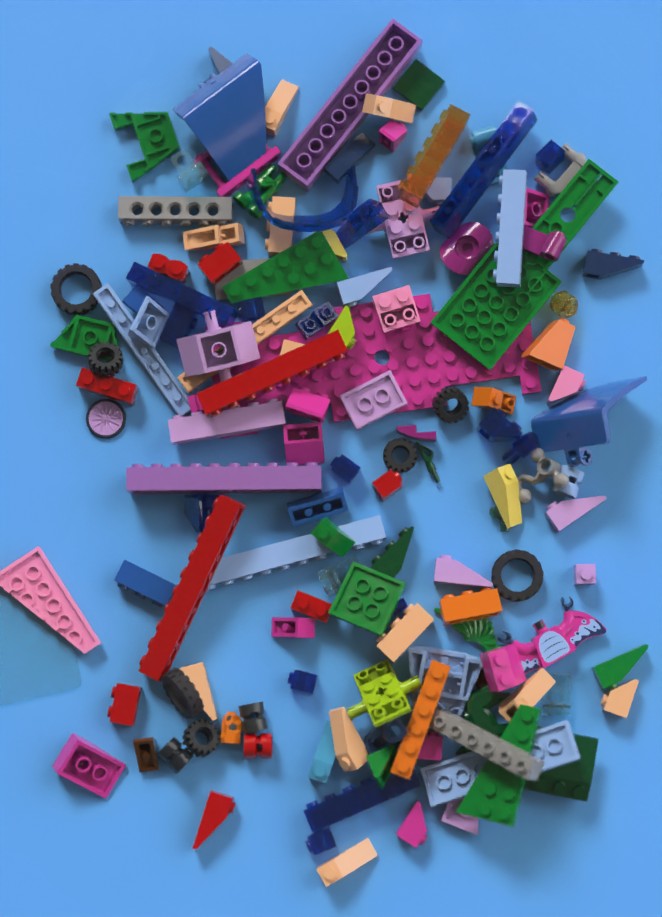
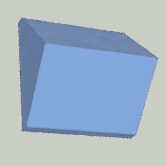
[127,296,170,348]

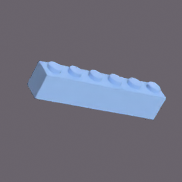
[493,169,527,288]

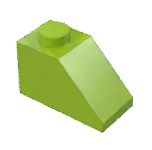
[328,306,356,350]

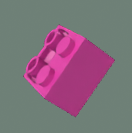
[283,422,325,465]

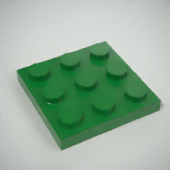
[328,561,406,637]

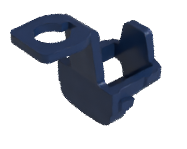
[365,718,408,754]

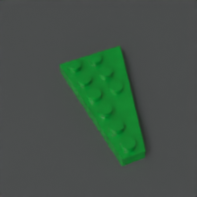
[222,229,349,303]
[456,704,541,827]

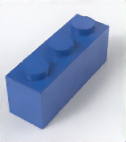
[287,487,348,527]
[114,559,176,608]

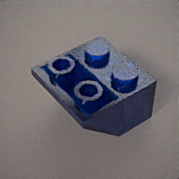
[476,408,523,442]

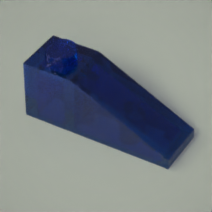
[336,199,389,249]

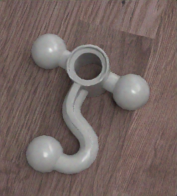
[517,448,569,504]

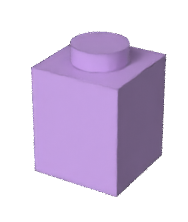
[573,564,596,585]

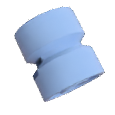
[552,465,585,499]

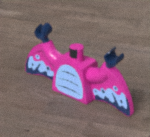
[498,596,607,674]

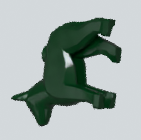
[455,684,511,755]

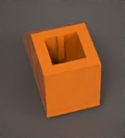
[471,387,516,415]

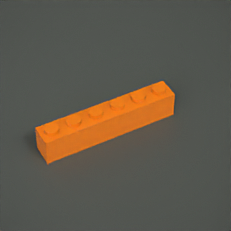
[391,660,451,779]

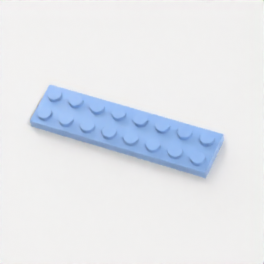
[420,720,581,807]

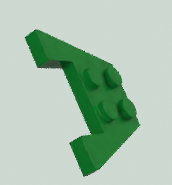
[109,112,180,183]

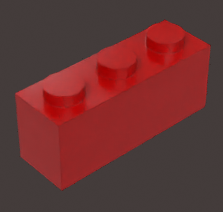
[76,368,139,406]

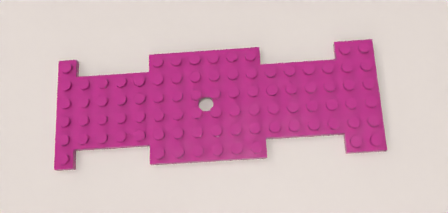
[205,294,542,439]

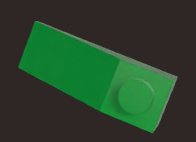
[591,644,649,691]

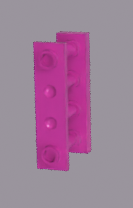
[193,145,281,197]

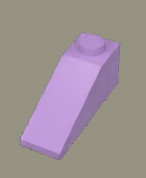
[544,495,607,532]
[433,555,493,587]

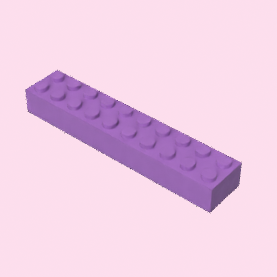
[277,18,422,192]
[126,462,322,495]

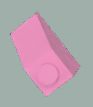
[547,366,586,404]

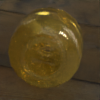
[550,290,578,319]

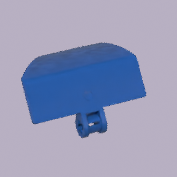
[173,53,266,180]
[531,376,647,467]

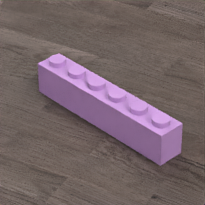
[168,399,286,445]

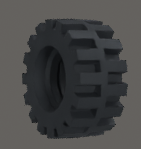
[88,341,123,378]
[432,386,469,424]
[383,438,417,473]
[182,719,220,757]

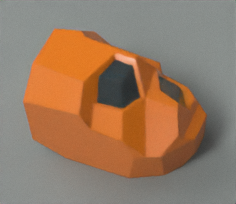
[221,712,242,744]

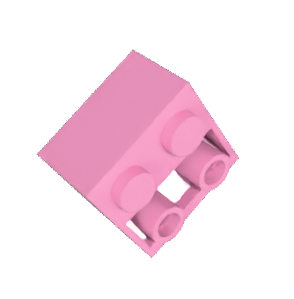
[372,285,421,333]

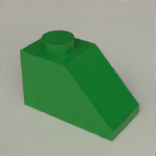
[310,517,356,557]

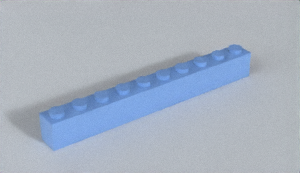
[207,515,386,591]

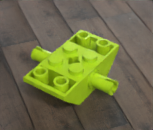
[346,659,422,728]

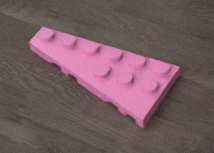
[0,546,101,654]

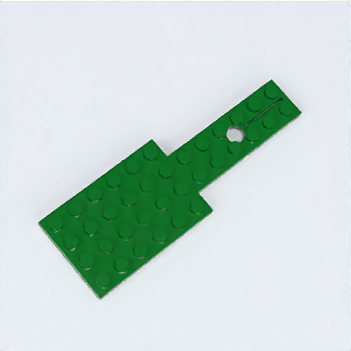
[430,159,619,371]

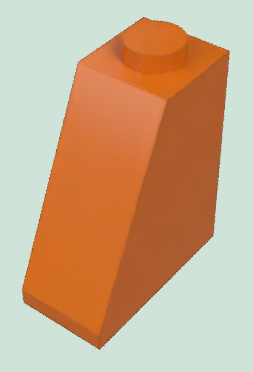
[522,318,576,371]

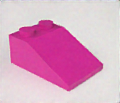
[52,732,126,799]

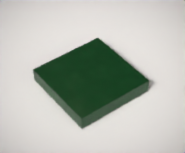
[393,59,445,111]

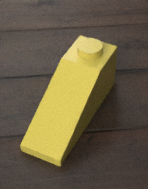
[483,464,522,529]

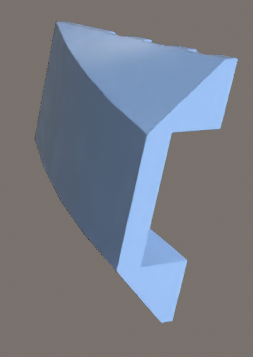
[408,646,483,731]

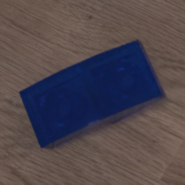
[295,301,339,340]

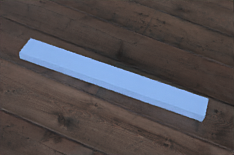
[93,283,191,416]

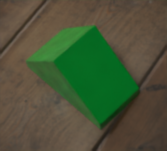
[366,745,398,789]

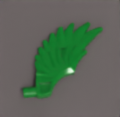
[434,608,507,652]

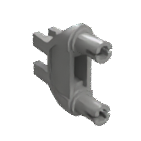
[534,143,597,204]

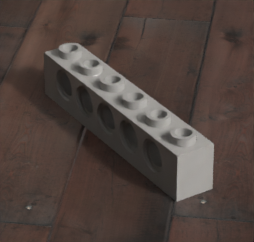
[118,196,233,226]
[429,709,545,780]

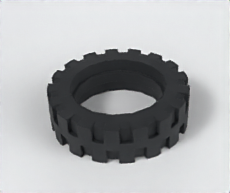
[50,263,102,315]
[491,549,544,602]
[161,668,204,720]

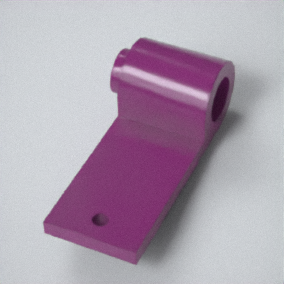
[523,225,567,262]

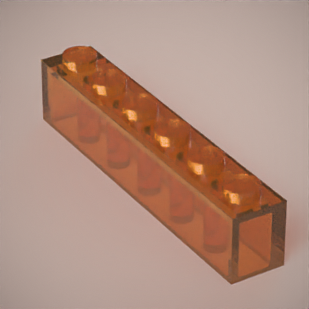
[397,104,471,208]

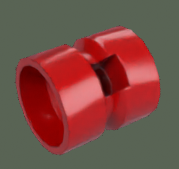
[244,733,273,759]

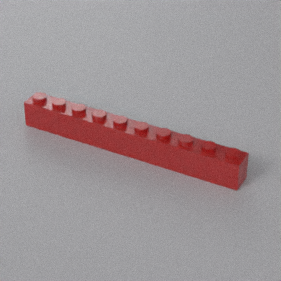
[138,495,246,682]

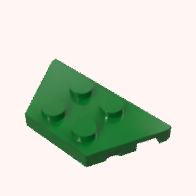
[50,315,118,362]

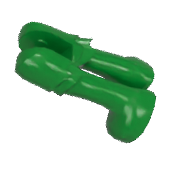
[233,165,286,220]

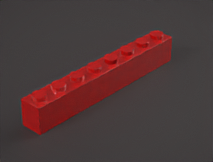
[196,330,348,418]

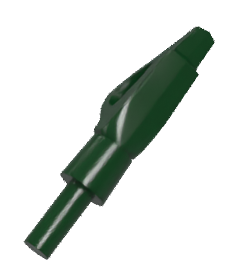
[415,442,440,483]

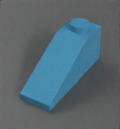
[308,720,335,783]

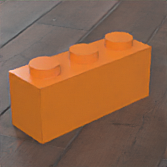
[439,587,502,626]

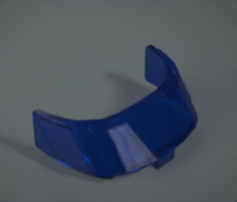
[246,165,359,232]

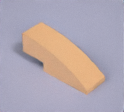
[183,223,245,251]

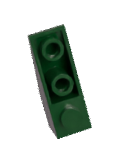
[371,526,414,578]

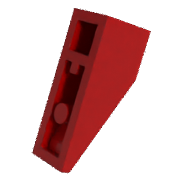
[192,790,236,850]

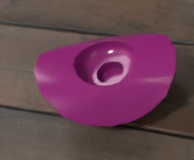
[439,222,494,276]

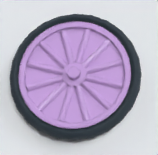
[86,399,126,439]

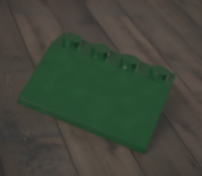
[523,726,599,802]

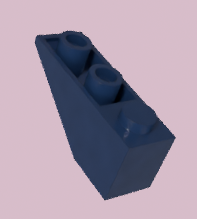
[582,249,644,280]

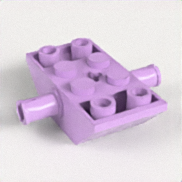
[365,178,441,259]
[176,310,260,382]

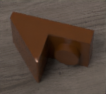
[133,737,159,772]

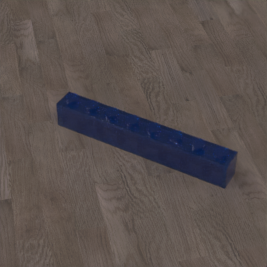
[430,101,537,239]

